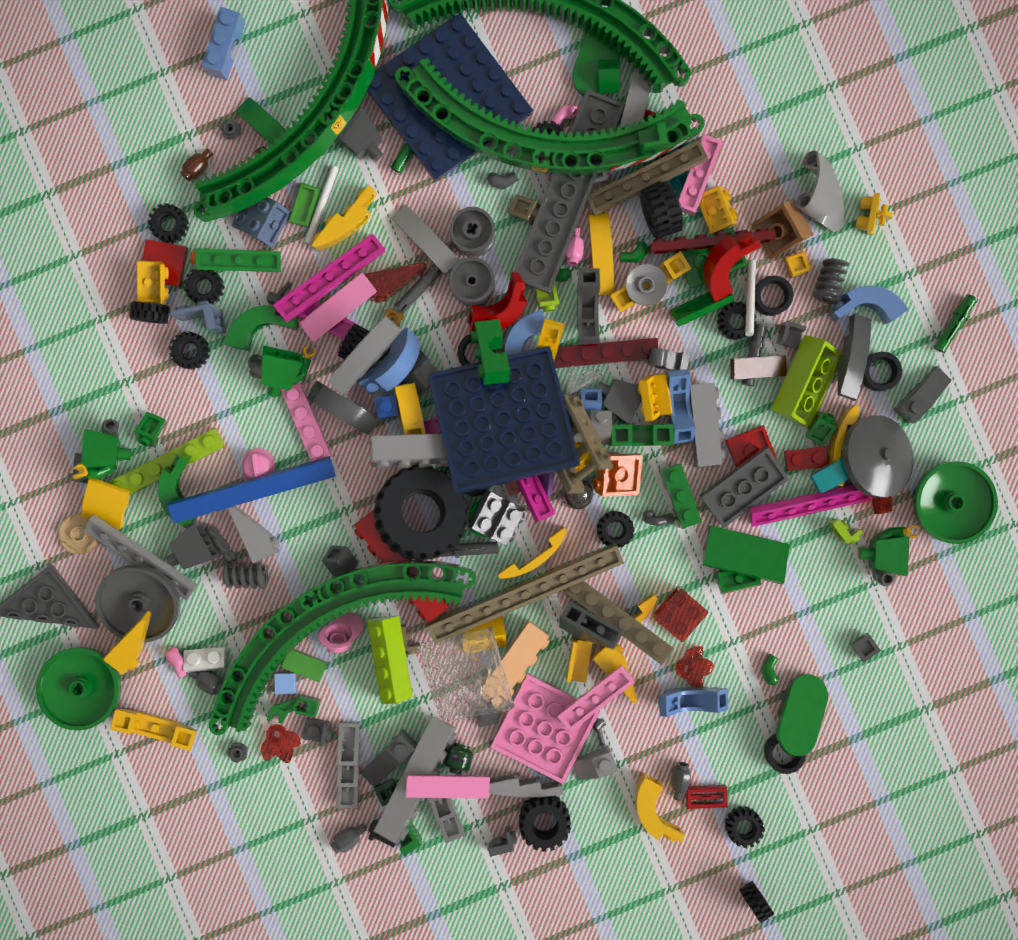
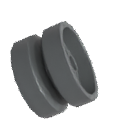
[449,207,495,257]
[449,257,495,306]

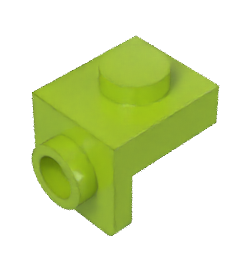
[536,281,559,312]

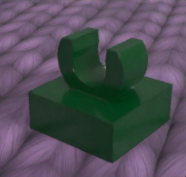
[374,778,397,807]

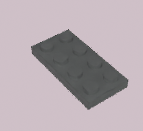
[699,446,790,528]

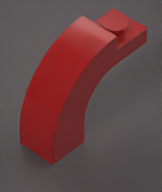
[703,231,761,302]
[467,272,527,333]

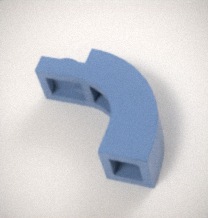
[829,286,909,324]
[505,310,545,356]
[358,327,420,394]
[668,369,695,444]
[658,687,729,717]

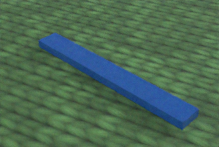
[167,456,336,524]

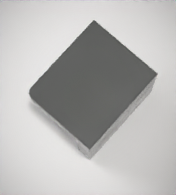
[776,321,807,349]
[322,545,358,577]

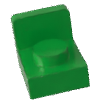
[805,411,837,447]
[134,412,166,448]

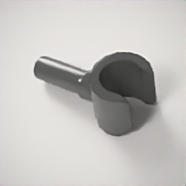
[266,281,292,305]
[592,716,606,746]

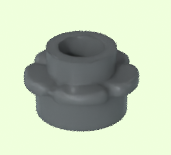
[220,119,241,140]
[228,742,248,763]

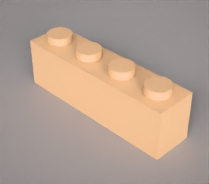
[481,620,550,704]

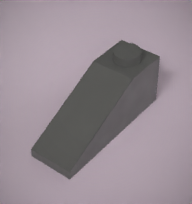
[893,366,952,423]
[559,601,624,650]
[360,729,417,787]

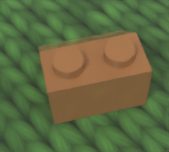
[751,199,814,259]

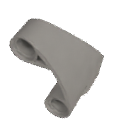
[796,150,844,233]

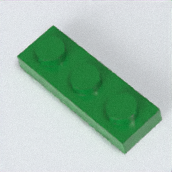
[669,293,734,327]

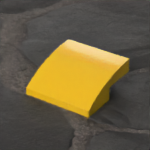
[81,479,130,530]

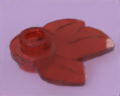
[675,646,714,687]
[261,724,301,763]

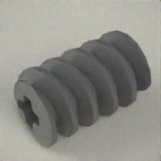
[813,258,850,304]
[223,562,268,589]

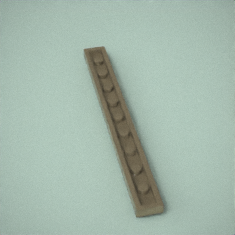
[426,543,624,644]

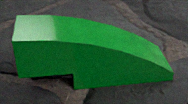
[235,97,287,145]

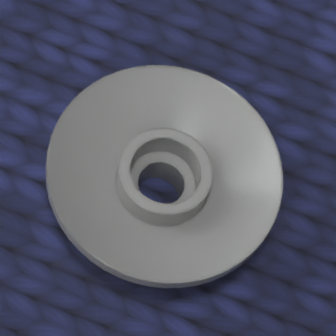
[626,264,667,306]

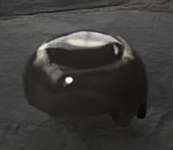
[560,480,594,510]

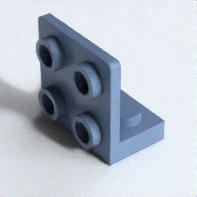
[232,197,291,248]
[170,301,226,335]

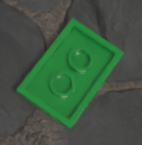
[675,227,748,289]

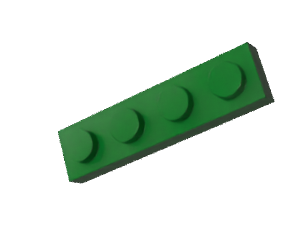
[196,249,281,272]

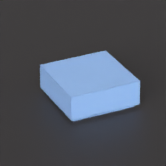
[274,672,296,694]

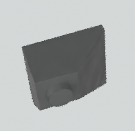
[397,349,438,398]

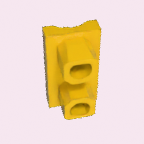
[856,193,893,235]

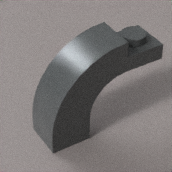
[577,268,600,344]
[307,381,378,435]

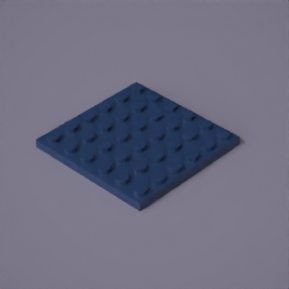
[367,13,534,182]
[428,346,580,495]

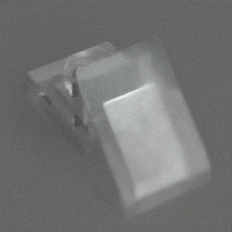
[564,365,603,396]

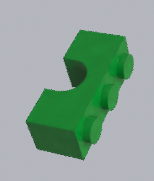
[471,320,510,385]
[609,424,674,446]
[659,464,702,529]

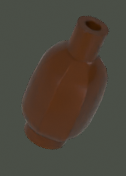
[180,148,213,182]

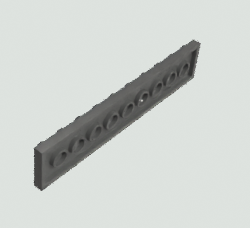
[514,89,625,294]

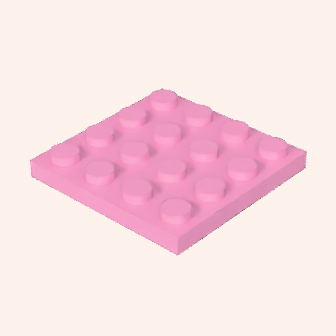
[490,673,600,784]

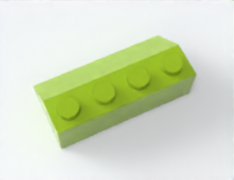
[771,335,843,429]
[367,615,413,704]

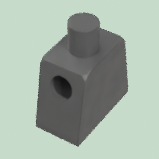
[336,107,383,162]
[596,379,642,425]
[167,522,221,569]

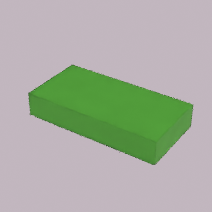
[289,182,321,229]
[281,649,328,682]

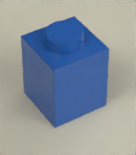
[375,395,399,420]

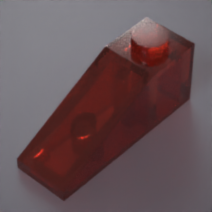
[364,262,427,303]

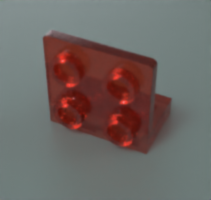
[652,585,708,642]

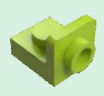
[827,519,864,545]

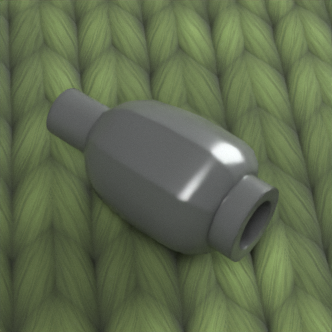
[189,671,223,695]
[671,762,691,801]
[330,823,367,854]

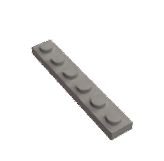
[84,515,198,601]

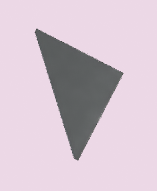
[0,565,100,629]

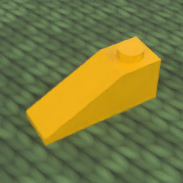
[103,610,151,675]
[591,644,638,704]

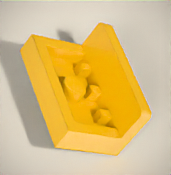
[136,260,168,305]
[638,374,673,421]

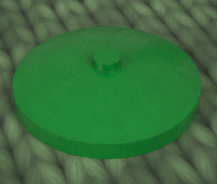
[913,461,998,544]
[36,647,121,730]

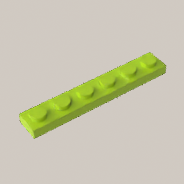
[107,428,226,495]

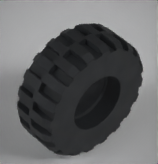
[373,465,469,561]

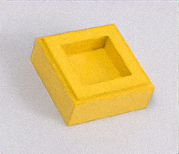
[784,251,811,278]

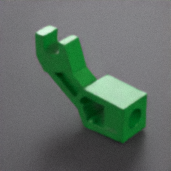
[267,694,321,724]

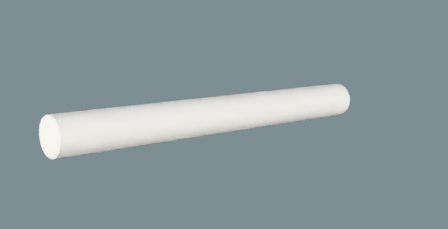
[304,165,339,245]
[745,260,756,336]

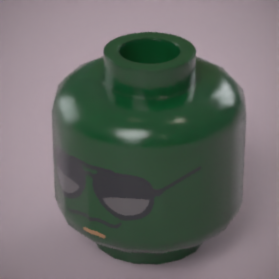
[444,743,474,775]

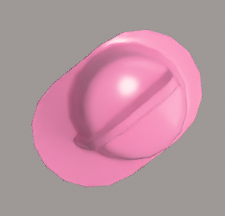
[242,448,276,480]
[319,613,364,654]

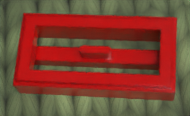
[686,785,728,809]

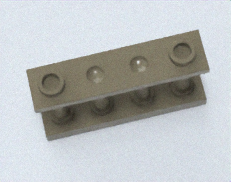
[556,396,613,494]

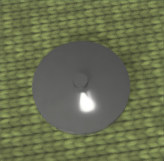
[842,415,914,498]
[95,565,181,643]

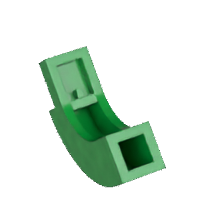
[225,305,299,351]
[158,453,195,529]

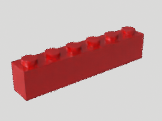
[354,510,450,623]

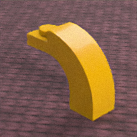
[634,772,685,843]

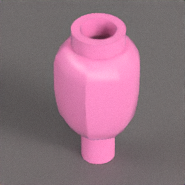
[564,228,584,266]

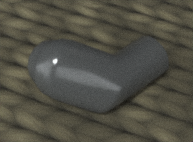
[487,171,519,190]

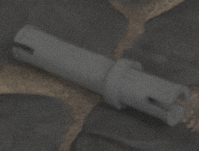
[394,264,442,314]
[741,324,768,387]
[438,541,499,558]

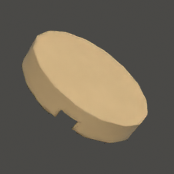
[59,514,99,554]

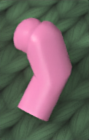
[550,105,579,125]
[166,647,187,678]

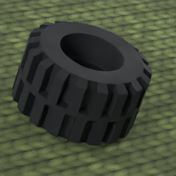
[640,181,683,239]
[519,796,571,852]

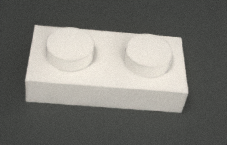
[183,647,227,672]

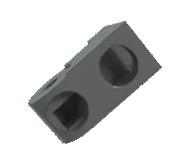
[648,348,690,371]

